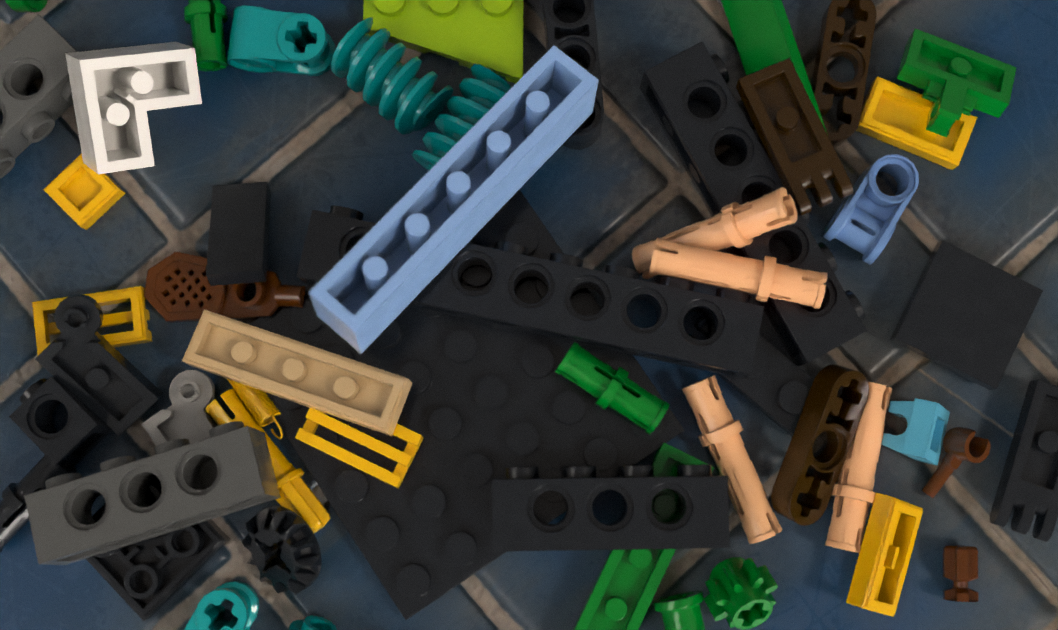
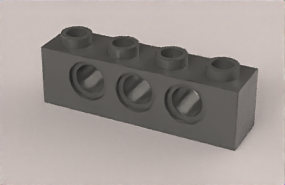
[0,14,78,179]
[25,421,281,565]

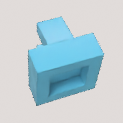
[882,398,950,466]

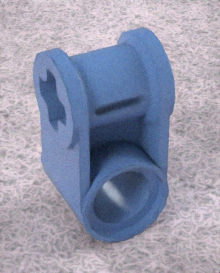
[822,154,919,265]

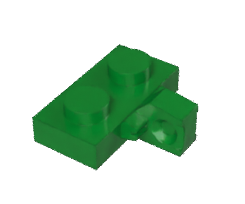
[896,28,1017,137]

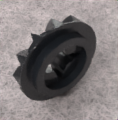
[242,506,322,594]

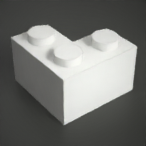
[65,42,202,174]

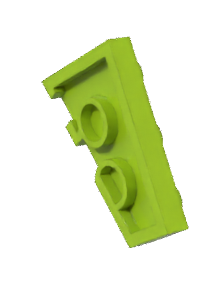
[363,0,524,83]

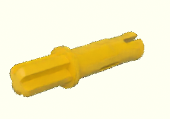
[205,389,330,534]

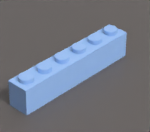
[308,45,599,354]

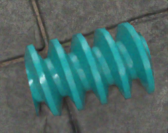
[331,17,454,135]
[411,64,511,171]

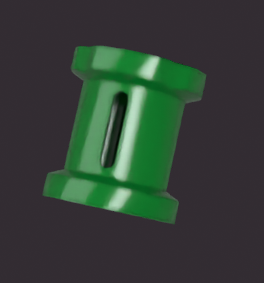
[653,590,706,630]

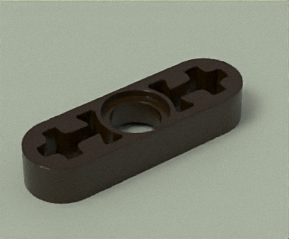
[811,0,877,147]
[771,364,869,526]

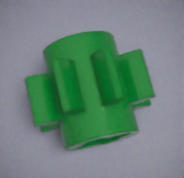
[704,557,778,629]

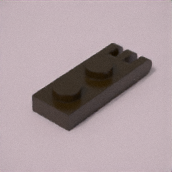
[736,58,853,216]

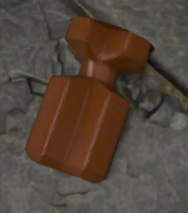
[943,545,979,602]

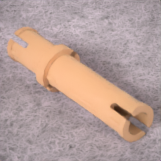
[632,187,798,279]
[649,238,828,309]
[682,375,783,544]
[825,382,892,553]

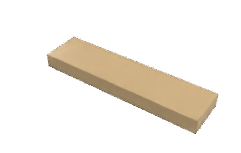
[182,309,413,436]

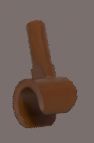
[922,427,991,498]

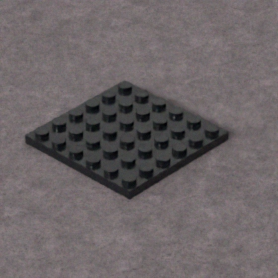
[249,189,685,620]

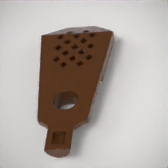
[144,252,306,322]

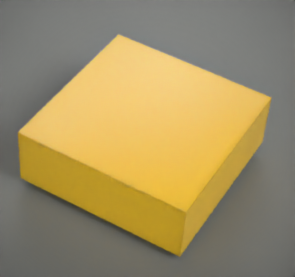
[43,153,125,230]

